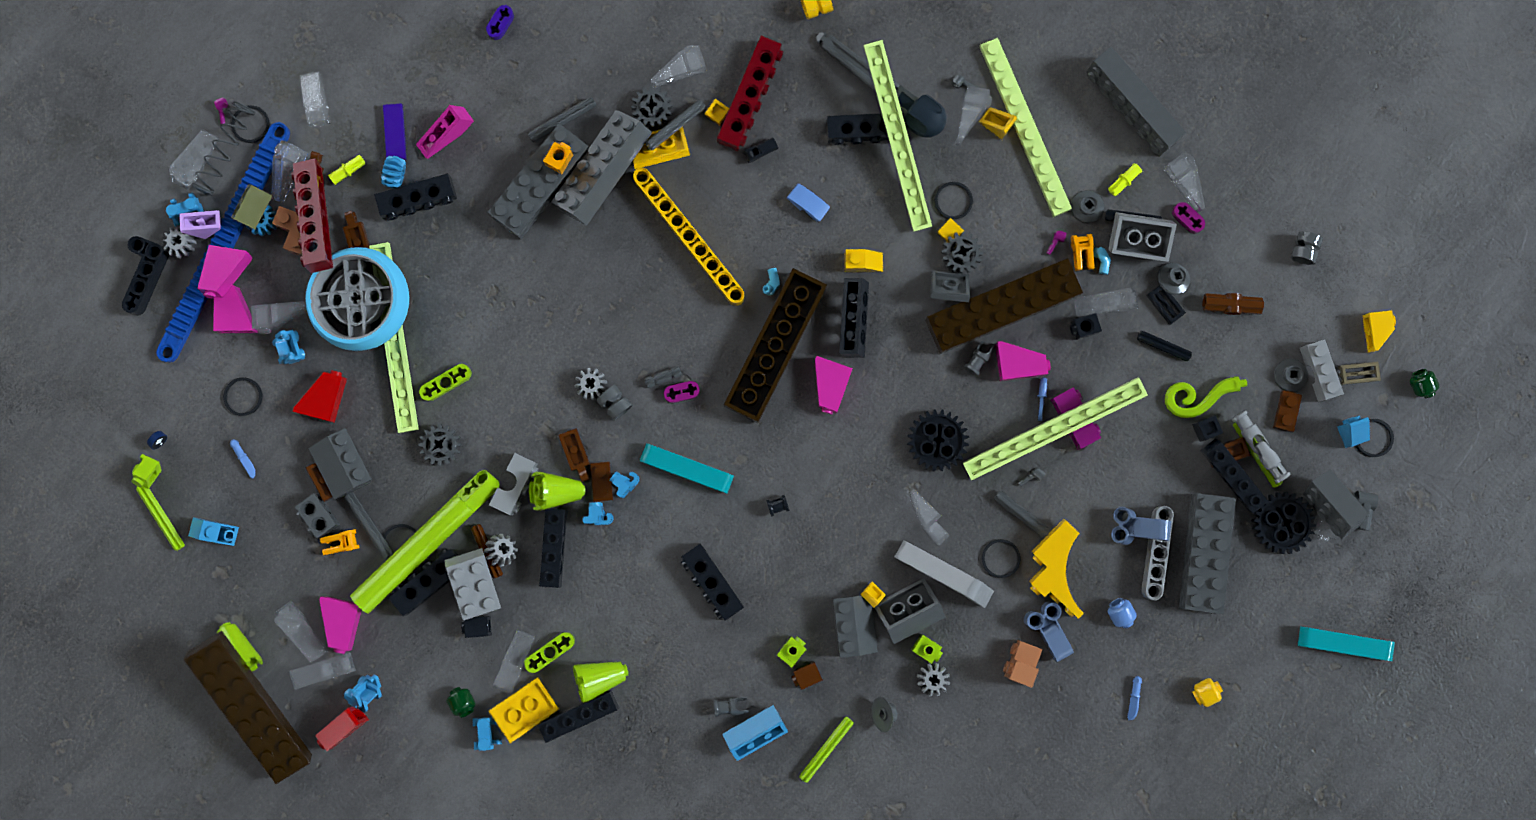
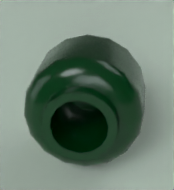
[1410,369,1440,398]
[447,687,476,718]

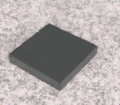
[930,271,970,302]

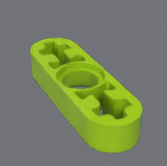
[419,364,472,401]
[525,632,575,673]

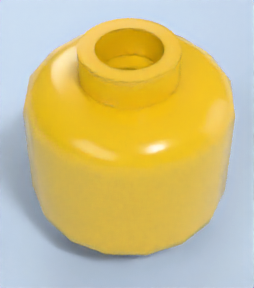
[1192,678,1223,707]

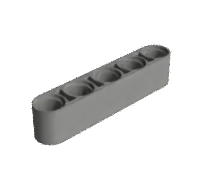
[1141,506,1174,600]

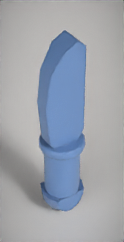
[1038,377,1047,421]
[230,439,255,479]
[1128,676,1142,720]

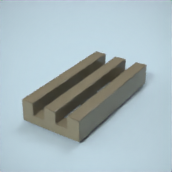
[1338,362,1381,385]

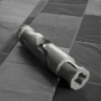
[1231,410,1291,484]

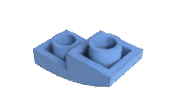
[787,183,830,222]

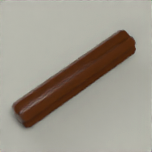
[471,524,503,579]

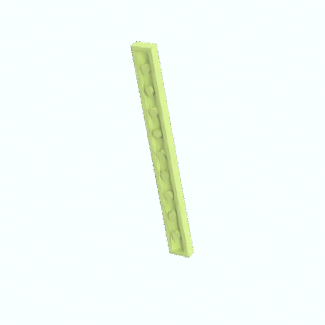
[980,38,1072,217]
[864,40,932,231]
[369,242,419,433]
[963,377,1148,480]

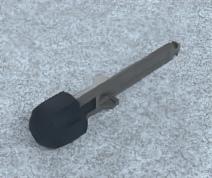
[816,32,947,138]

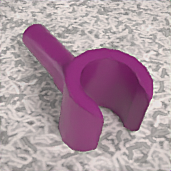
[214,97,228,126]
[1046,231,1067,255]

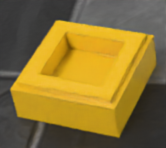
[704,99,730,126]
[937,218,964,243]
[860,582,886,608]

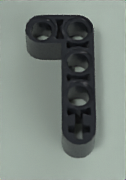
[122,236,169,316]

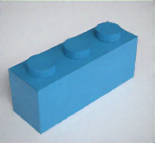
[722,705,788,761]

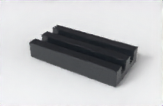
[1146,285,1186,325]

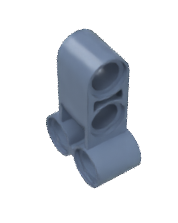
[1111,507,1172,545]
[1024,602,1074,662]

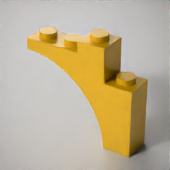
[1029,519,1084,619]

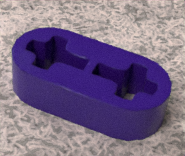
[486,5,514,40]

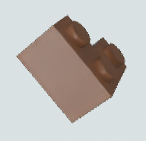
[272,206,315,256]
[1003,640,1042,688]

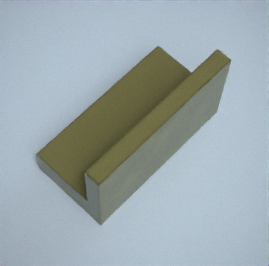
[231,184,272,230]

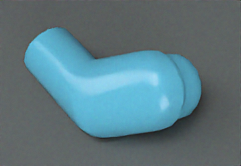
[1093,247,1111,275]
[762,268,780,296]

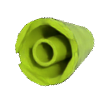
[529,472,585,510]
[217,622,263,672]
[573,662,629,703]

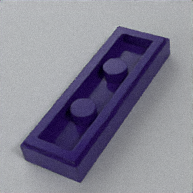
[383,103,407,160]

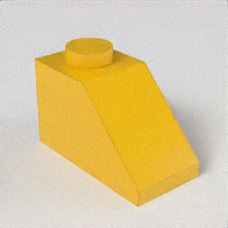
[845,249,883,272]
[1363,310,1396,353]

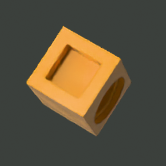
[543,141,573,175]

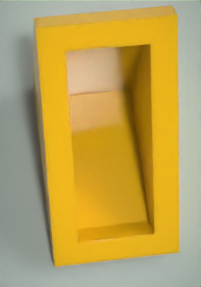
[979,107,1017,140]

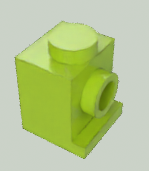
[131,454,162,489]
[911,634,943,664]
[777,636,806,667]

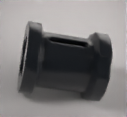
[766,495,790,517]

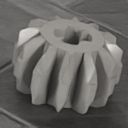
[162,225,197,259]
[574,368,607,401]
[484,534,518,567]
[917,663,950,696]

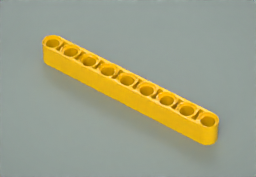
[633,167,744,306]

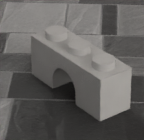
[1300,339,1344,402]
[489,453,539,516]

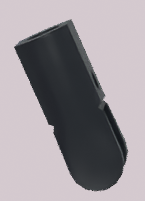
[743,138,778,163]

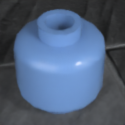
[1107,598,1137,628]

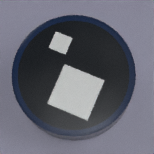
[147,431,167,450]

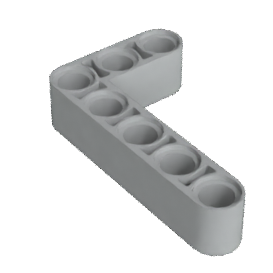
[894,540,994,608]

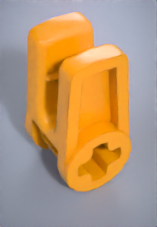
[1071,234,1094,271]
[319,529,360,555]

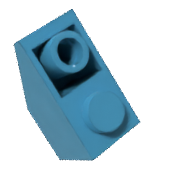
[1337,416,1370,448]
[188,517,239,546]

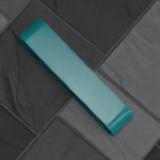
[640,443,734,494]
[1298,626,1395,661]

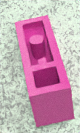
[416,105,474,159]

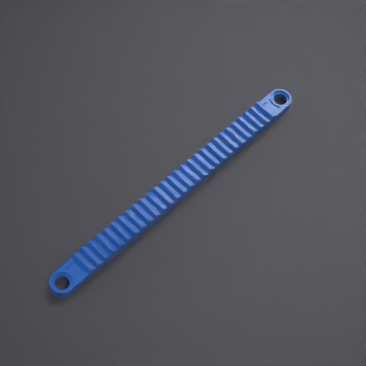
[156,122,290,363]

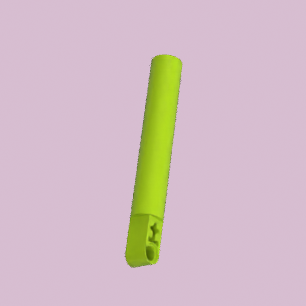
[350,470,500,614]

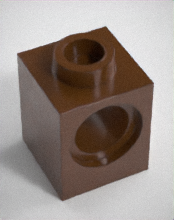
[791,661,822,690]

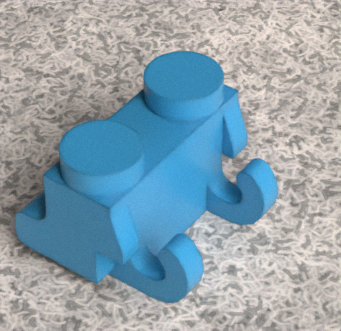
[166,192,204,227]
[272,330,305,364]
[609,471,640,498]
[583,502,614,525]
[344,675,382,713]
[472,717,502,751]

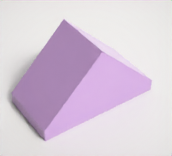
[180,210,221,239]

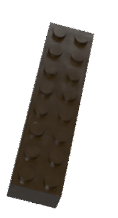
[925,258,1083,354]
[724,268,827,423]
[183,631,312,784]

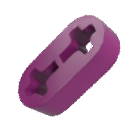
[1172,202,1205,234]
[664,381,700,403]

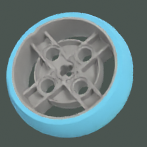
[306,247,409,351]

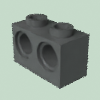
[295,493,340,538]

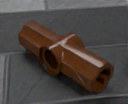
[1202,293,1264,315]

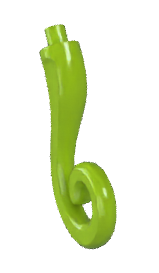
[1165,376,1247,418]

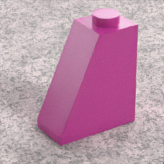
[198,245,252,299]
[213,285,258,333]
[995,341,1051,381]
[814,356,853,415]
[319,596,362,654]

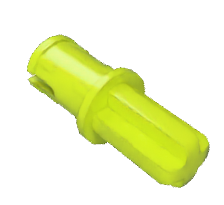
[328,155,365,185]
[1108,163,1142,196]

